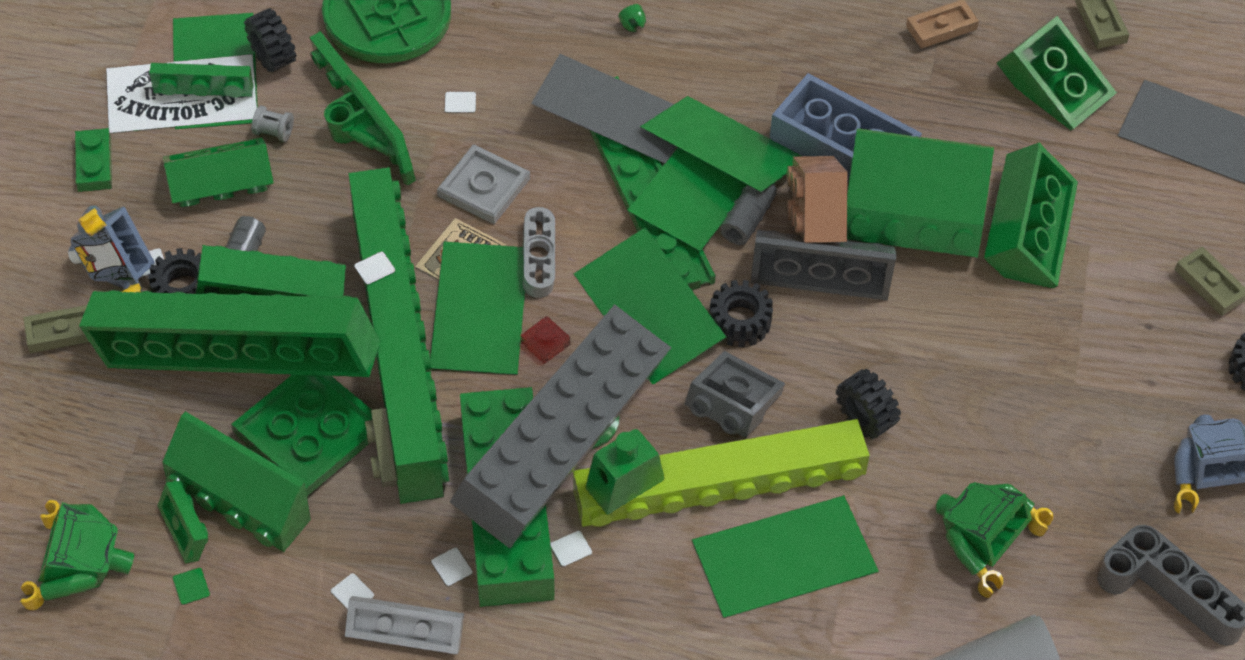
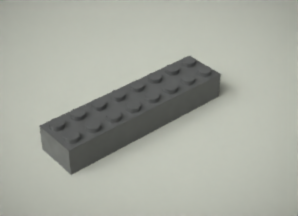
[450,304,671,548]

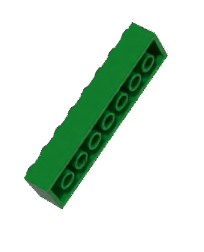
[79,290,381,377]

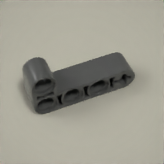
[1097,525,1245,646]

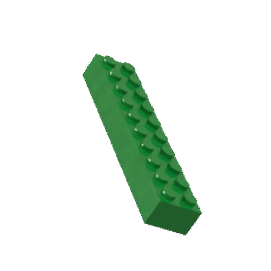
[348,167,449,504]

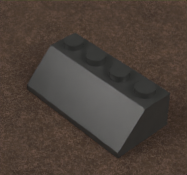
[751,230,896,300]

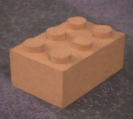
[787,156,847,243]

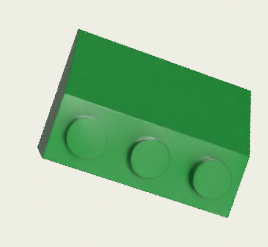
[163,137,274,207]

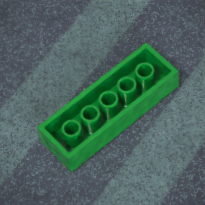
[460,387,555,607]

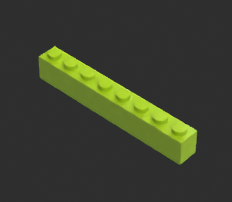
[573,419,870,527]

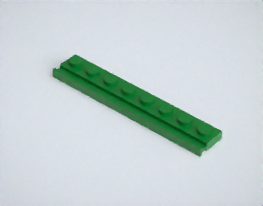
[589,76,716,290]

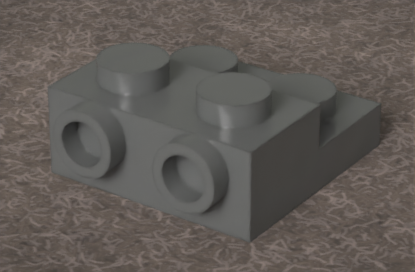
[684,351,785,438]

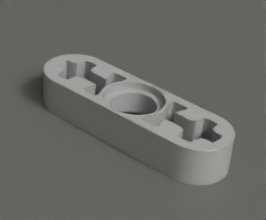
[522,207,555,298]

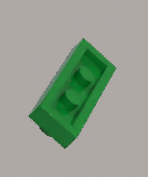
[149,63,254,98]

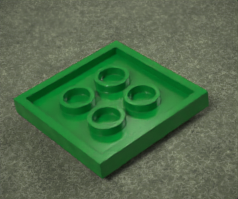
[231,375,372,496]

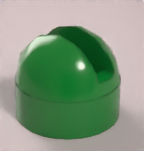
[618,4,646,32]

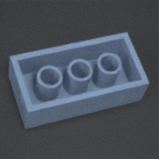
[769,73,922,183]

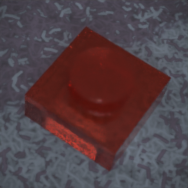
[521,316,570,364]

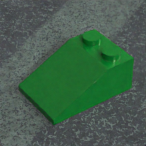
[997,16,1117,131]

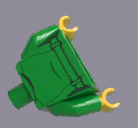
[936,482,1053,598]
[20,500,135,610]

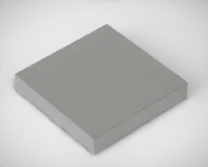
[437,144,530,225]

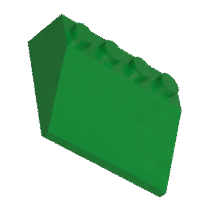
[847,128,994,258]

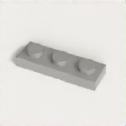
[345,596,464,654]

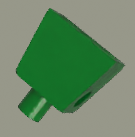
[586,429,665,515]

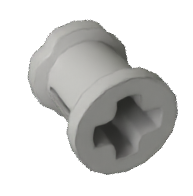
[251,105,294,142]

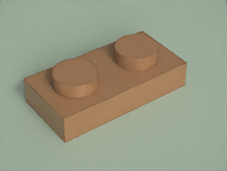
[906,0,979,49]

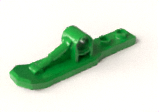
[309,31,416,185]

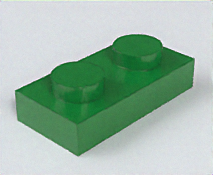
[75,128,112,192]
[157,480,208,564]

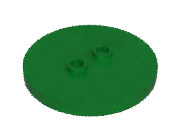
[322,0,451,63]

